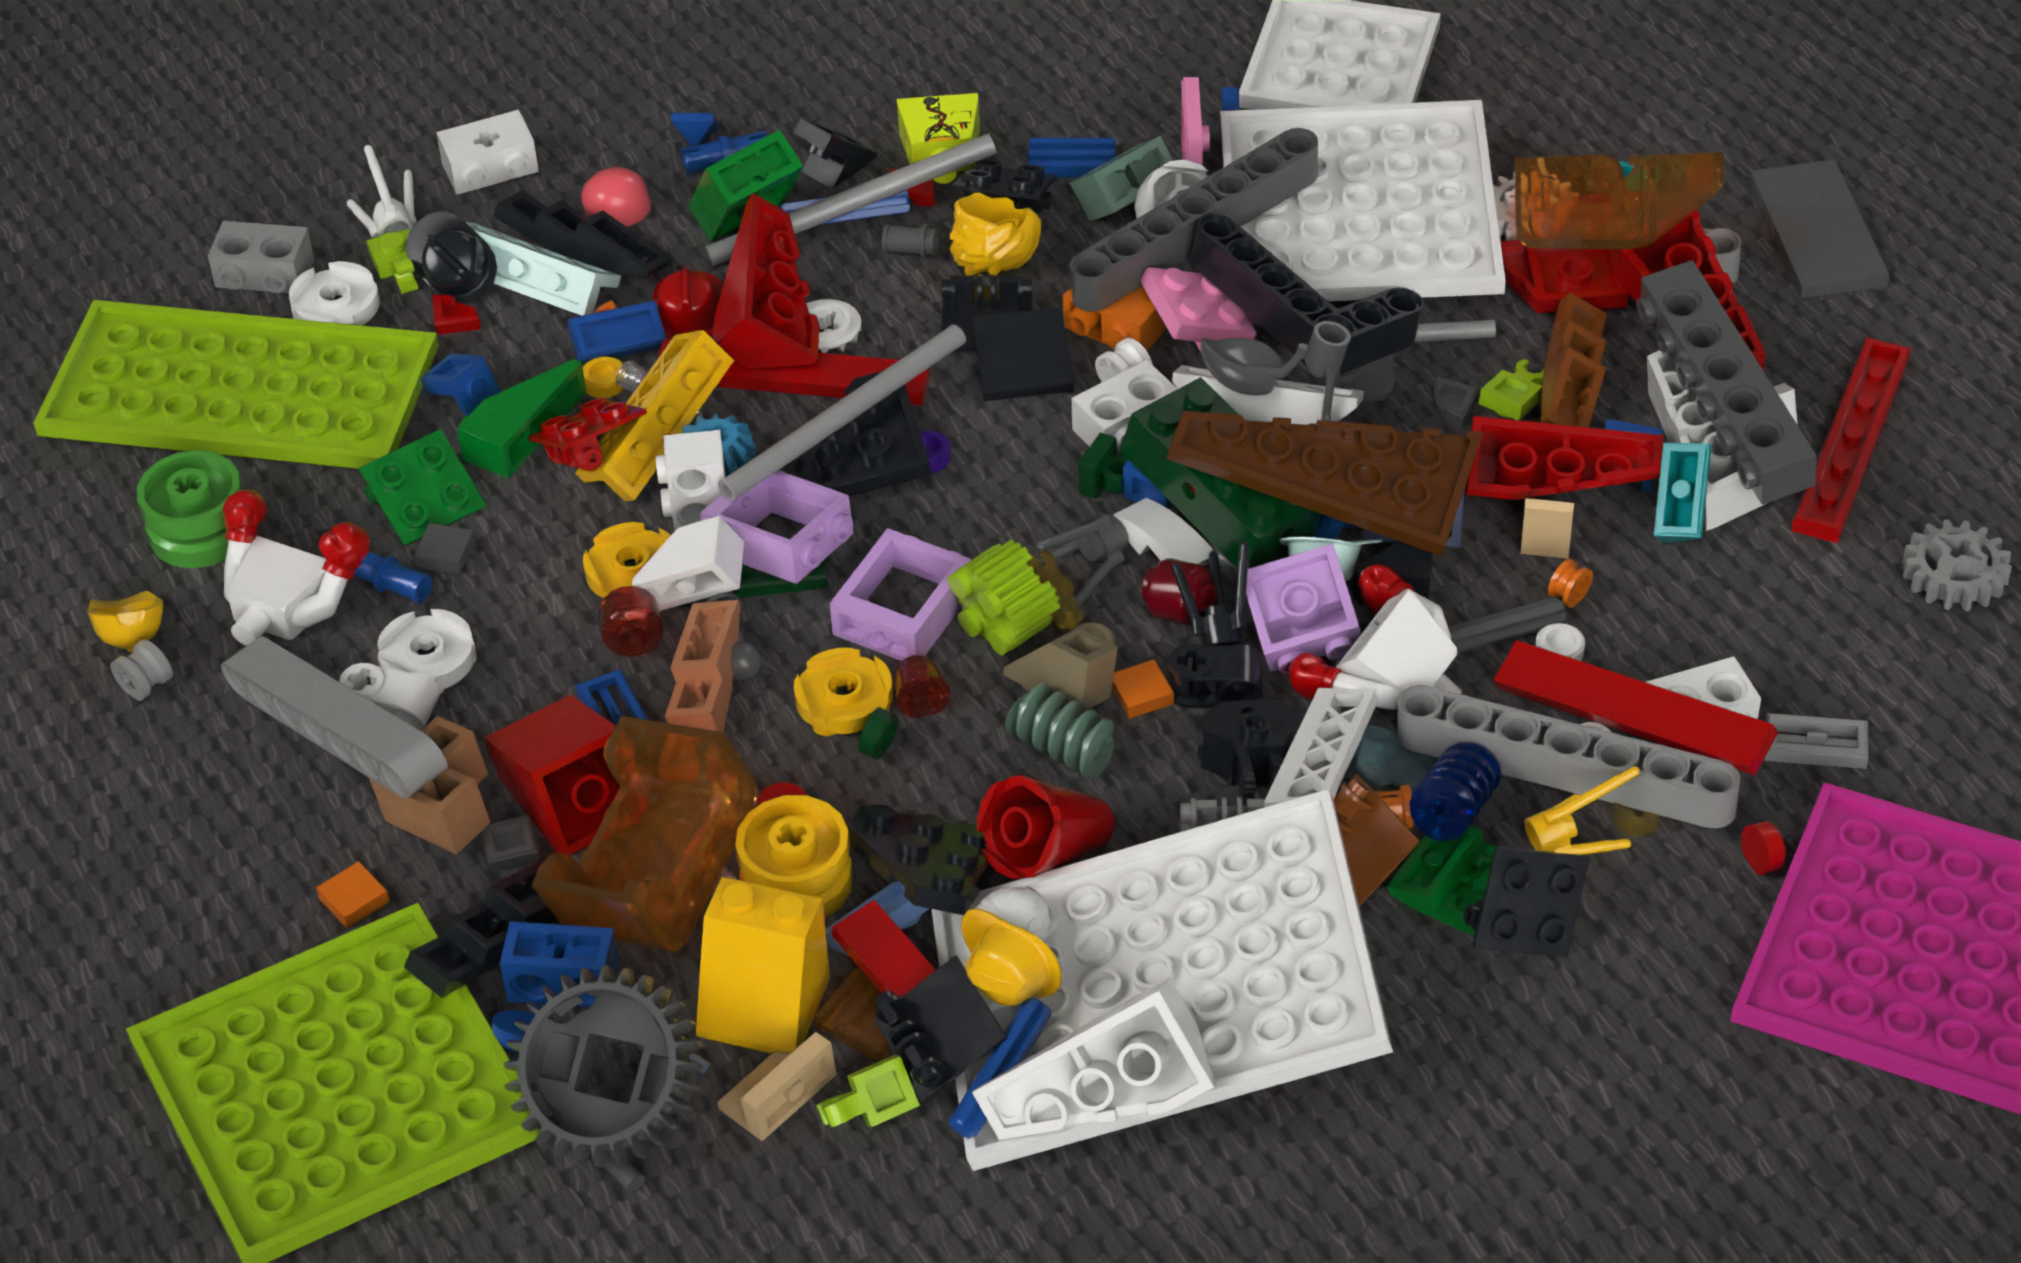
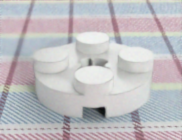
[289,261,380,325]
[377,609,477,694]

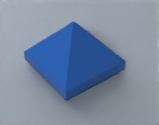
[671,113,719,146]

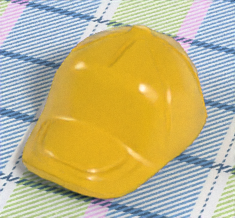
[87,591,163,652]

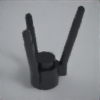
[1172,541,1249,646]

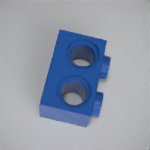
[500,921,620,1007]

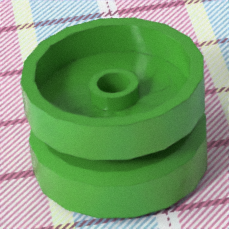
[137,450,243,569]

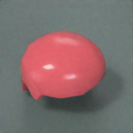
[581,166,651,227]

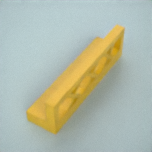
[575,330,734,502]

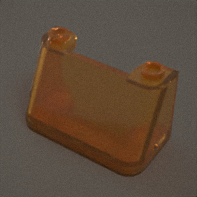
[1515,152,1724,249]

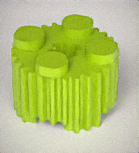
[947,539,1060,656]

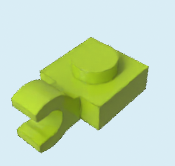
[366,229,418,294]
[816,1055,920,1128]

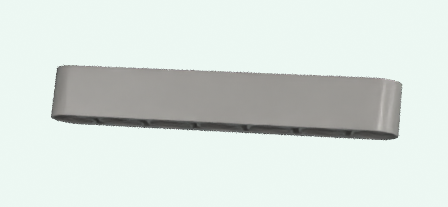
[221,636,448,799]
[1397,685,1740,829]

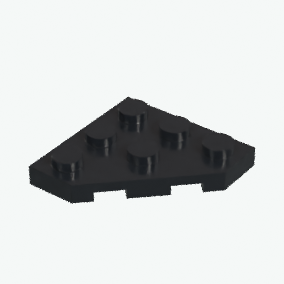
[784,371,932,497]
[847,804,995,915]

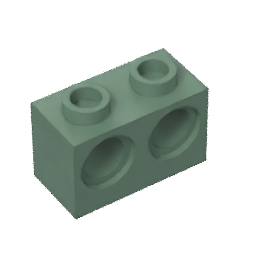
[1070,136,1173,221]

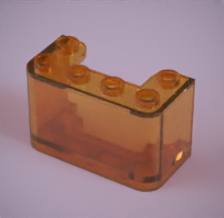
[532,716,757,951]

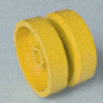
[735,795,853,919]

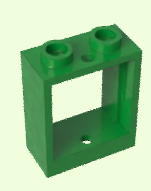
[688,130,803,242]

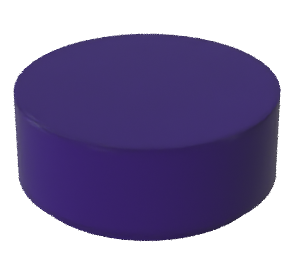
[920,431,951,473]

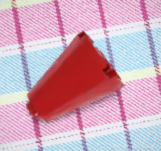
[977,775,1114,879]

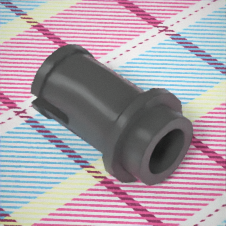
[881,224,940,259]

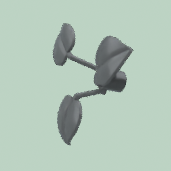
[1200,321,1395,425]

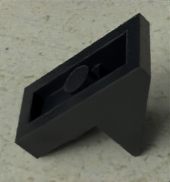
[793,118,878,189]

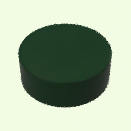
[858,707,898,760]

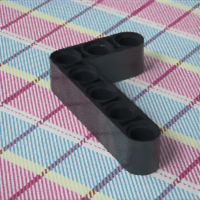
[1190,214,1424,374]

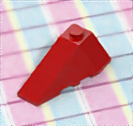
[712,193,820,369]
[1465,416,1663,500]

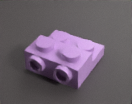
[1246,543,1361,675]

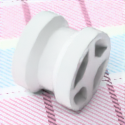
[1095,338,1153,382]

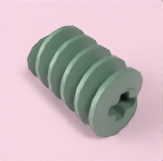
[1004,682,1114,780]

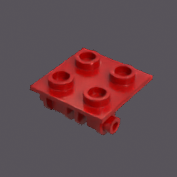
[528,397,647,471]

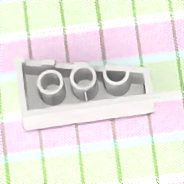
[1647,350,1767,531]

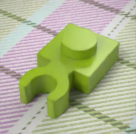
[1478,359,1544,421]

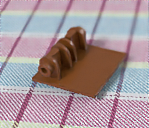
[1334,773,1420,907]

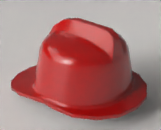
[653,266,723,340]

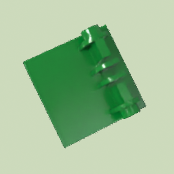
[358,429,487,546]

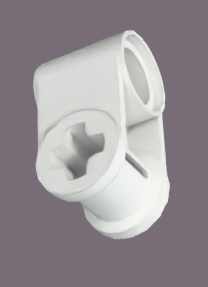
[339,663,440,731]

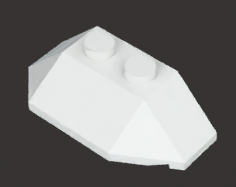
[1172,365,1364,425]

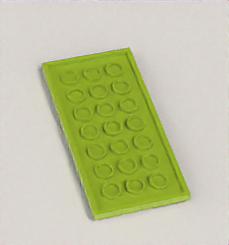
[33,300,439,469]

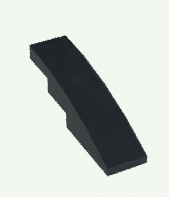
[493,190,672,278]
[404,855,590,998]

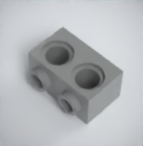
[208,221,315,293]

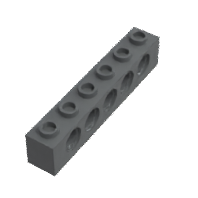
[1636,260,1817,505]

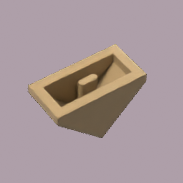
[1521,498,1575,559]

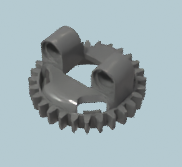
[503,965,704,1168]

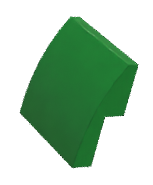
[1387,819,1495,936]

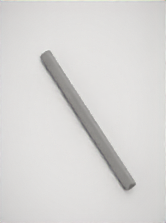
[705,133,996,267]
[718,325,966,501]

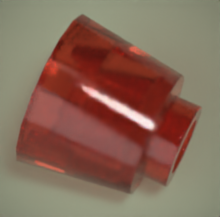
[894,655,950,718]

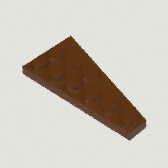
[1166,411,1483,556]

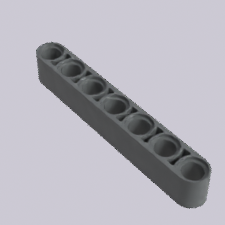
[1070,128,1318,312]

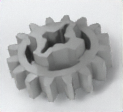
[1902,519,2012,611]

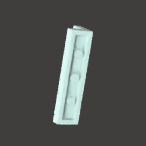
[466,222,621,316]

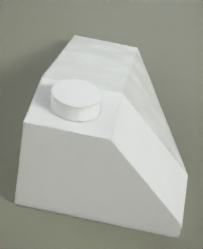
[972,978,1216,1140]

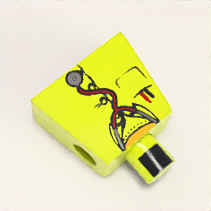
[897,93,980,184]

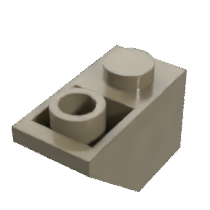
[1003,628,1118,712]

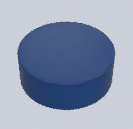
[491,1010,535,1053]

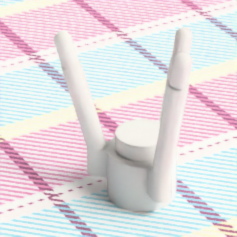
[347,145,417,239]

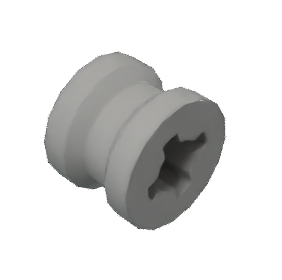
[110,639,173,701]

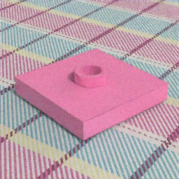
[1181,77,1210,166]

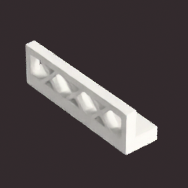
[1264,688,1378,807]

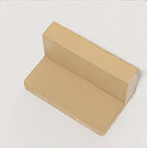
[718,1032,837,1141]

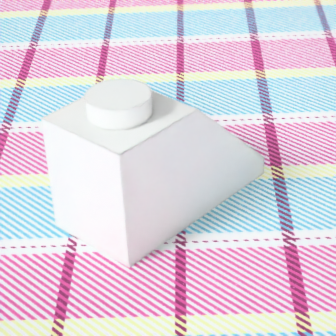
[632,516,744,612]

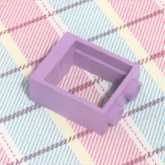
[700,470,854,584]
[830,528,971,667]

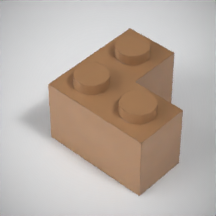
[369,716,491,855]

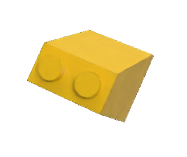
[696,877,830,1054]

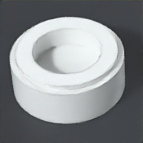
[1535,623,1585,661]

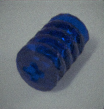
[1409,742,1502,841]

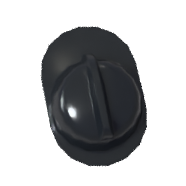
[406,211,497,303]

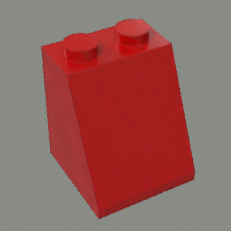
[484,694,649,859]

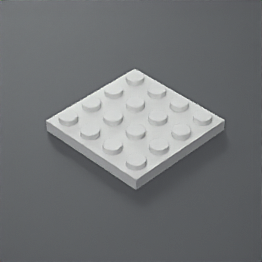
[1239,0,1441,110]

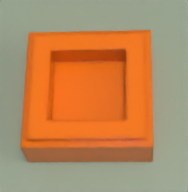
[1111,659,1174,719]
[316,861,390,928]

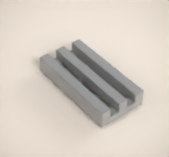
[1764,713,1869,769]

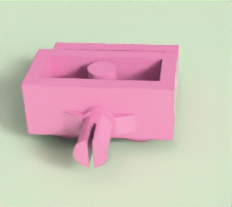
[1140,267,1261,352]

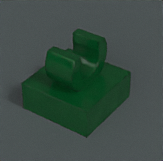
[1078,432,1128,499]

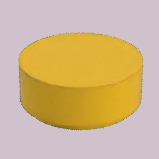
[582,356,627,398]

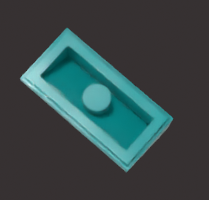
[1654,443,1712,543]

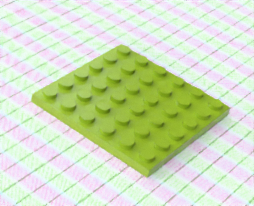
[126,903,542,1263]

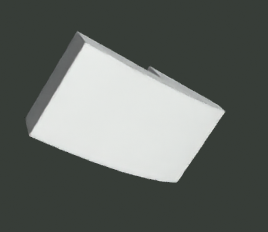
[1113,498,1214,566]

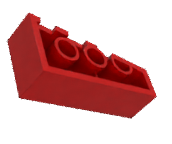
[1616,206,1766,370]

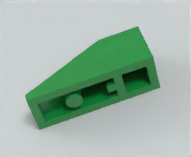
[457,359,587,478]

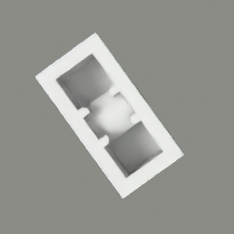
[436,110,539,195]

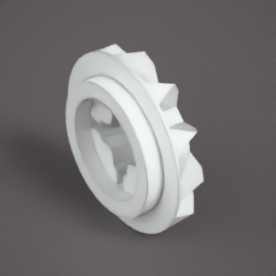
[806,299,862,353]

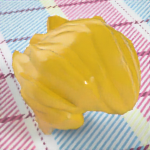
[950,192,1041,276]

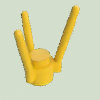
[1524,766,1640,855]

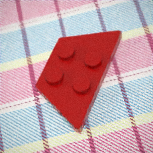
[1500,232,1646,313]

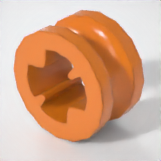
[1548,559,1593,608]

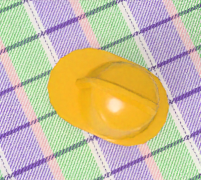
[961,908,1062,1006]

